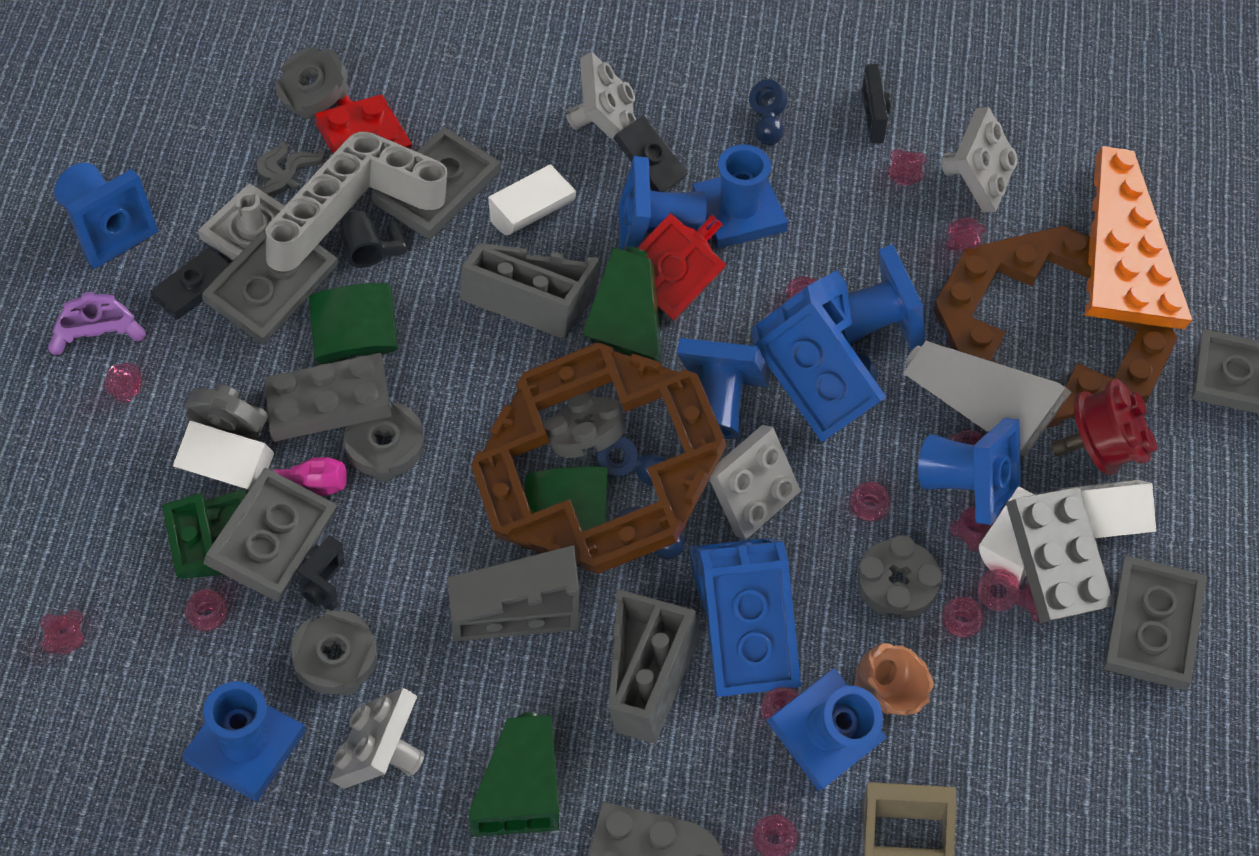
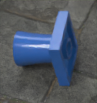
[692,144,788,249]
[618,156,707,250]
[54,163,159,269]
[841,244,925,350]
[677,338,771,439]
[918,418,1021,525]
[766,668,887,790]
[182,681,306,802]

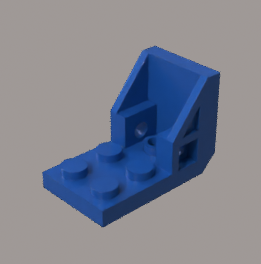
[751,270,886,442]
[689,537,801,697]

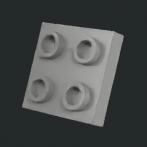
[566,52,636,145]
[941,107,1018,213]
[198,183,284,261]
[709,425,801,540]
[330,688,425,789]

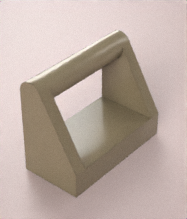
[862,782,957,856]

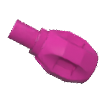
[273,457,347,496]

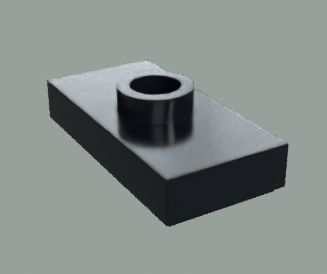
[861,64,890,143]
[613,115,688,192]
[150,247,230,320]

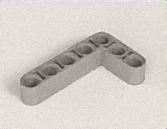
[265,132,447,271]

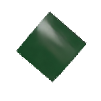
[309,283,399,365]
[521,466,608,549]
[162,489,248,578]

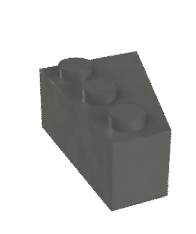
[460,243,600,339]
[447,545,579,642]
[609,589,700,744]

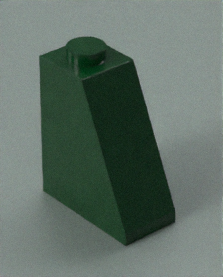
[582,246,662,362]
[469,712,559,837]

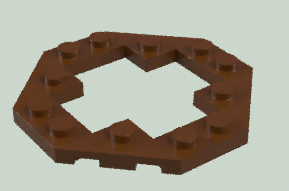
[934,226,1178,428]
[471,343,727,574]

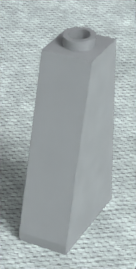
[904,341,1071,457]

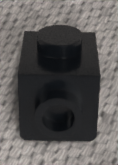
[297,535,344,611]

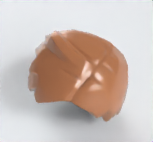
[854,643,934,715]

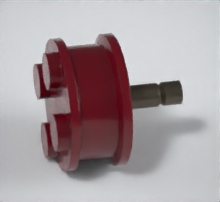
[1052,379,1157,476]

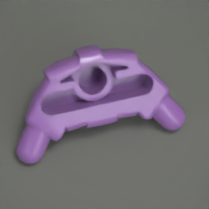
[48,292,146,355]

